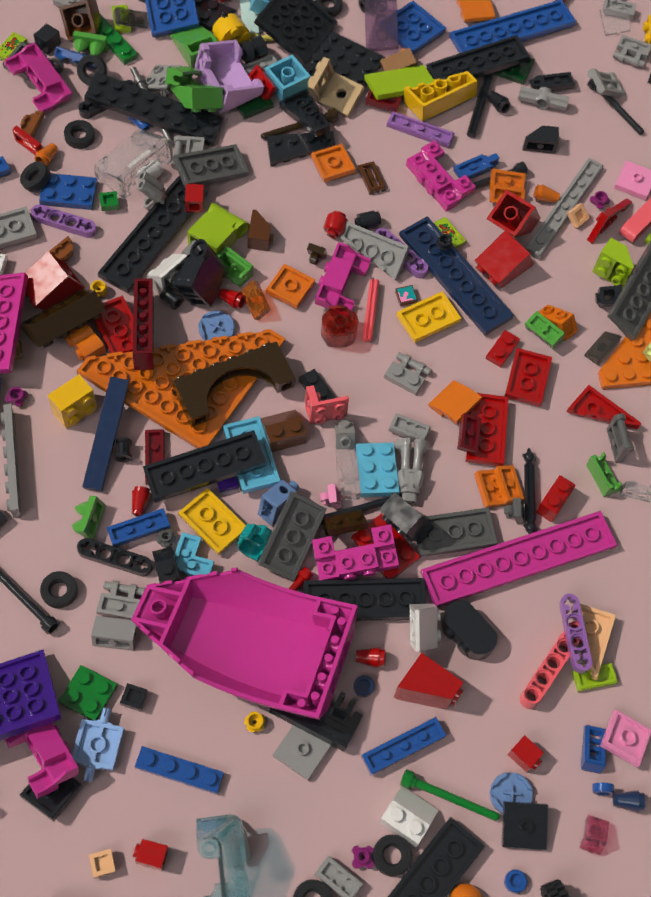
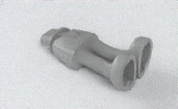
[394,438,430,504]

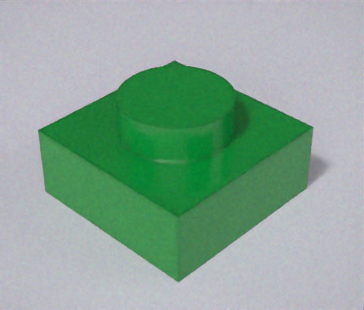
[99,191,119,211]

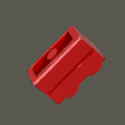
[536,475,576,522]

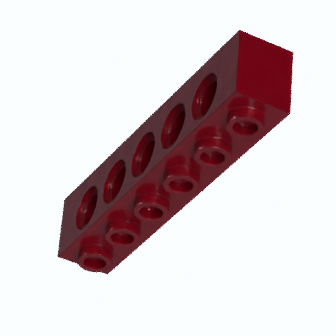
[133,278,154,370]

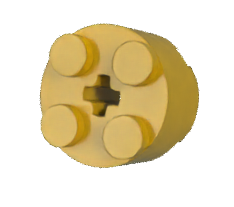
[212,13,251,44]

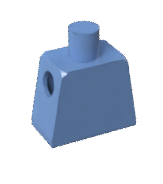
[257,480,300,526]

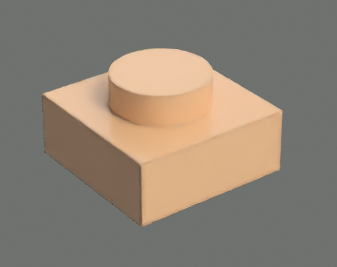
[566,203,590,228]
[89,849,116,879]

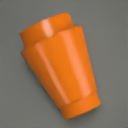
[34,143,58,166]
[533,184,560,203]

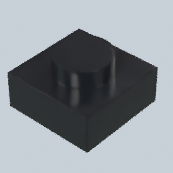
[120,683,148,711]

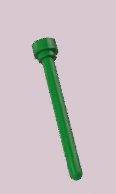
[400,769,500,821]

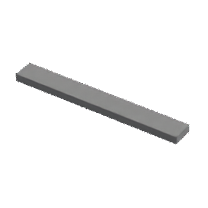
[525,158,604,260]

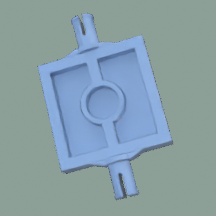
[72,708,125,783]

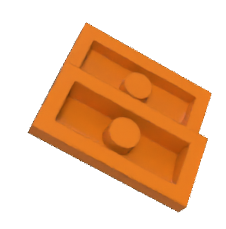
[457,0,495,22]
[489,169,526,203]
[428,380,482,425]
[474,465,524,508]

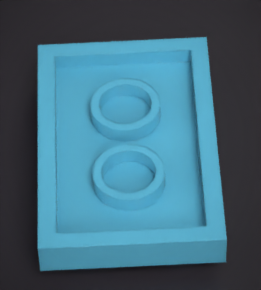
[355,442,399,497]

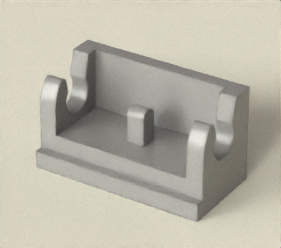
[91,616,137,651]

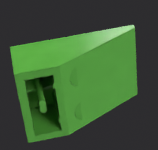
[170,25,218,69]

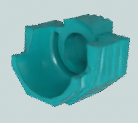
[237,524,272,561]

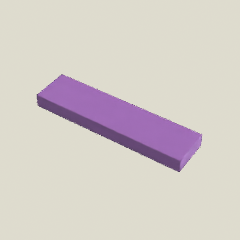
[386,111,455,148]

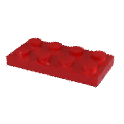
[93,295,133,353]
[465,393,509,466]

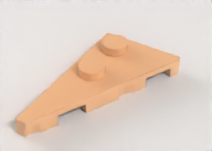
[580,604,616,680]

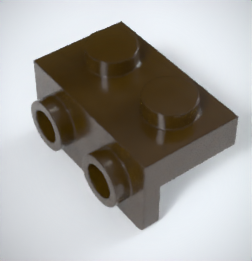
[323,510,368,536]

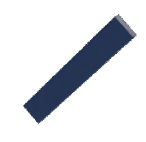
[82,376,130,492]

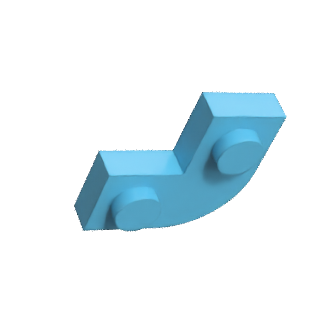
[175,532,214,576]

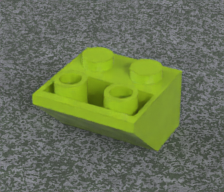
[592,238,634,289]

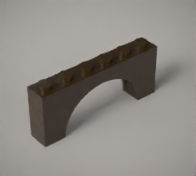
[173,341,296,427]

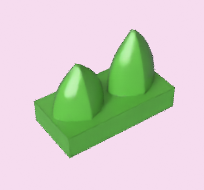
[73,31,108,56]
[72,496,106,540]

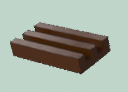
[358,161,386,195]

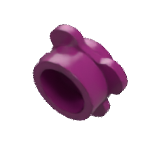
[589,191,610,209]
[5,387,28,407]
[352,846,374,869]

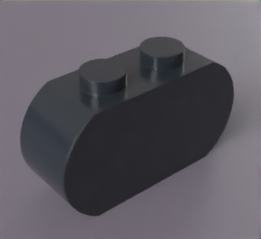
[442,600,498,660]

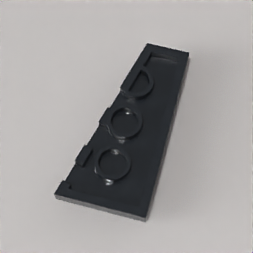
[279,89,330,137]
[267,131,335,167]

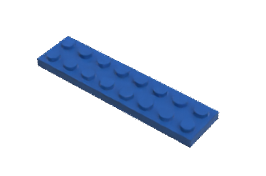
[449,0,576,53]

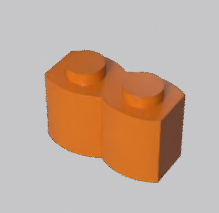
[65,322,106,361]

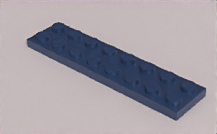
[399,216,514,336]

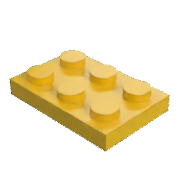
[396,291,461,343]
[178,488,246,556]

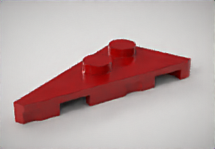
[587,198,632,243]
[566,385,642,430]

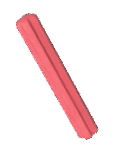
[363,279,379,342]

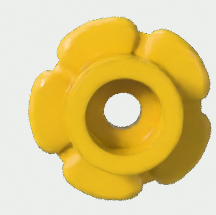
[90,280,108,297]
[244,712,265,733]

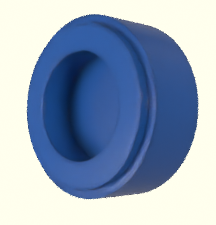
[592,783,615,795]
[504,870,527,894]

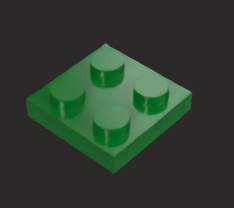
[58,665,118,721]

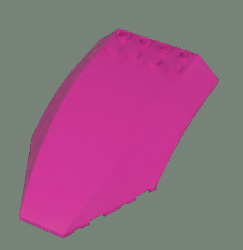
[131,567,358,720]

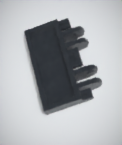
[269,691,363,752]

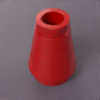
[218,288,246,309]
[131,486,151,516]
[355,647,386,668]

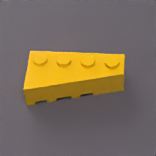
[404,71,477,121]

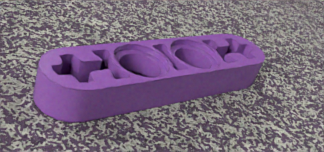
[31,204,97,238]
[375,228,428,278]
[559,593,592,674]

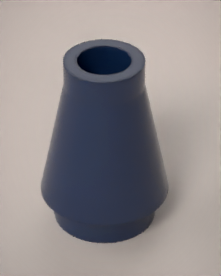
[613,790,645,813]

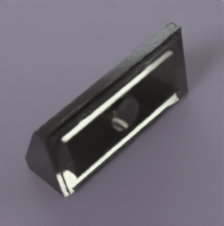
[114,8,148,29]
[584,331,622,366]

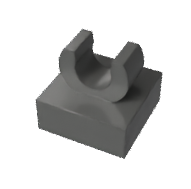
[504,498,525,524]

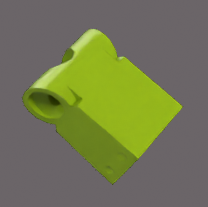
[187,202,250,254]

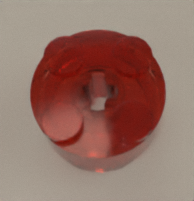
[321,305,359,348]

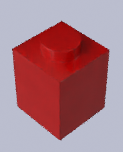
[185,184,204,213]
[507,735,544,773]
[133,839,169,871]

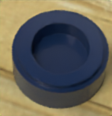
[353,675,375,697]

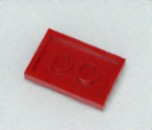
[504,348,552,407]
[351,513,420,579]

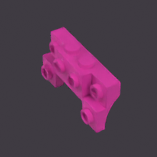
[4,43,72,113]
[406,140,476,212]
[315,242,371,319]
[312,524,400,580]
[4,723,78,799]

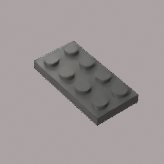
[172,144,249,188]
[257,491,327,581]
[417,507,498,557]

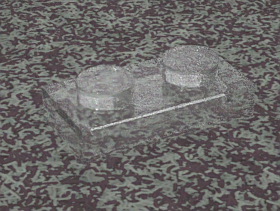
[620,481,651,503]

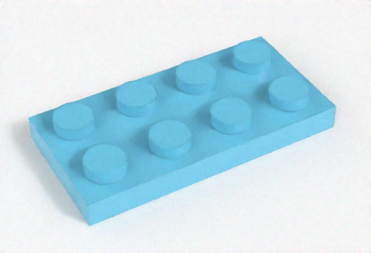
[223,416,280,494]

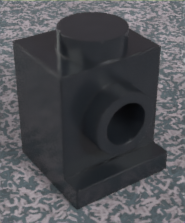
[595,285,622,308]

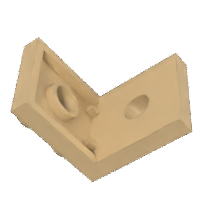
[308,57,364,118]

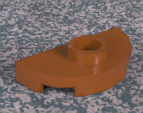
[20,111,45,138]
[49,236,74,262]

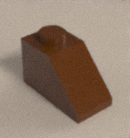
[248,209,274,251]

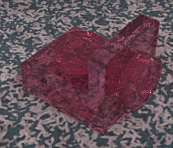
[580,815,609,855]

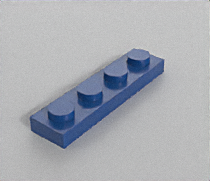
[361,717,446,776]
[134,746,224,795]

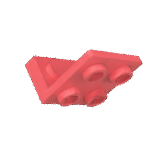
[305,385,349,424]

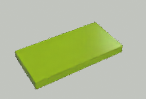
[364,65,434,100]

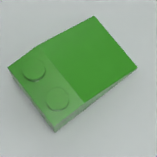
[170,84,223,112]

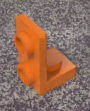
[539,305,578,341]

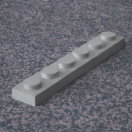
[1,404,22,518]

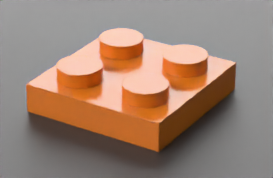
[311,144,356,183]
[266,264,315,309]

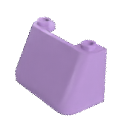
[195,40,264,113]

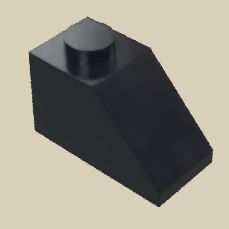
[522,125,559,154]
[152,547,180,584]

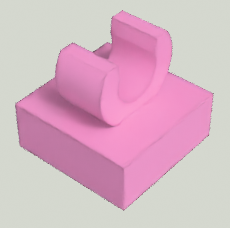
[320,484,342,510]

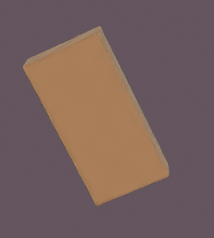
[380,48,416,71]

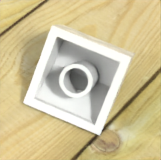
[147,254,187,295]
[410,604,441,652]
[379,786,439,848]

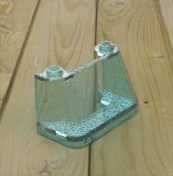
[196,814,250,897]

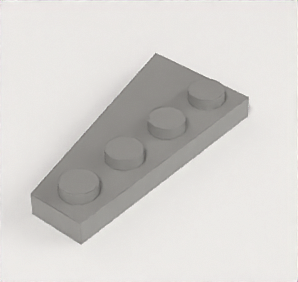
[341,222,411,280]

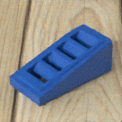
[581,725,606,774]

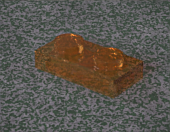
[241,280,271,320]

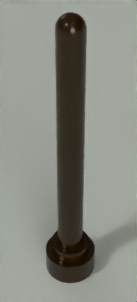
[261,108,338,140]

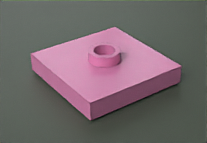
[614,161,651,200]
[600,709,651,768]

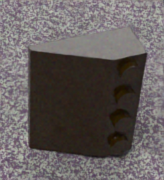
[20,289,105,348]

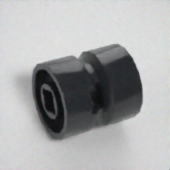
[239,35,268,63]

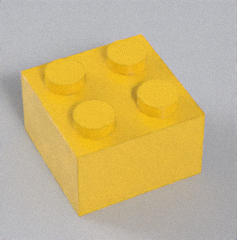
[47,374,97,429]

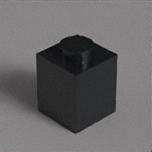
[33,23,61,54]

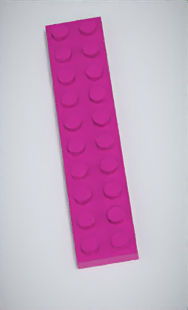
[420,511,617,607]

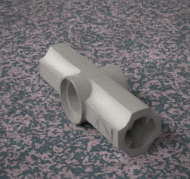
[518,86,569,111]

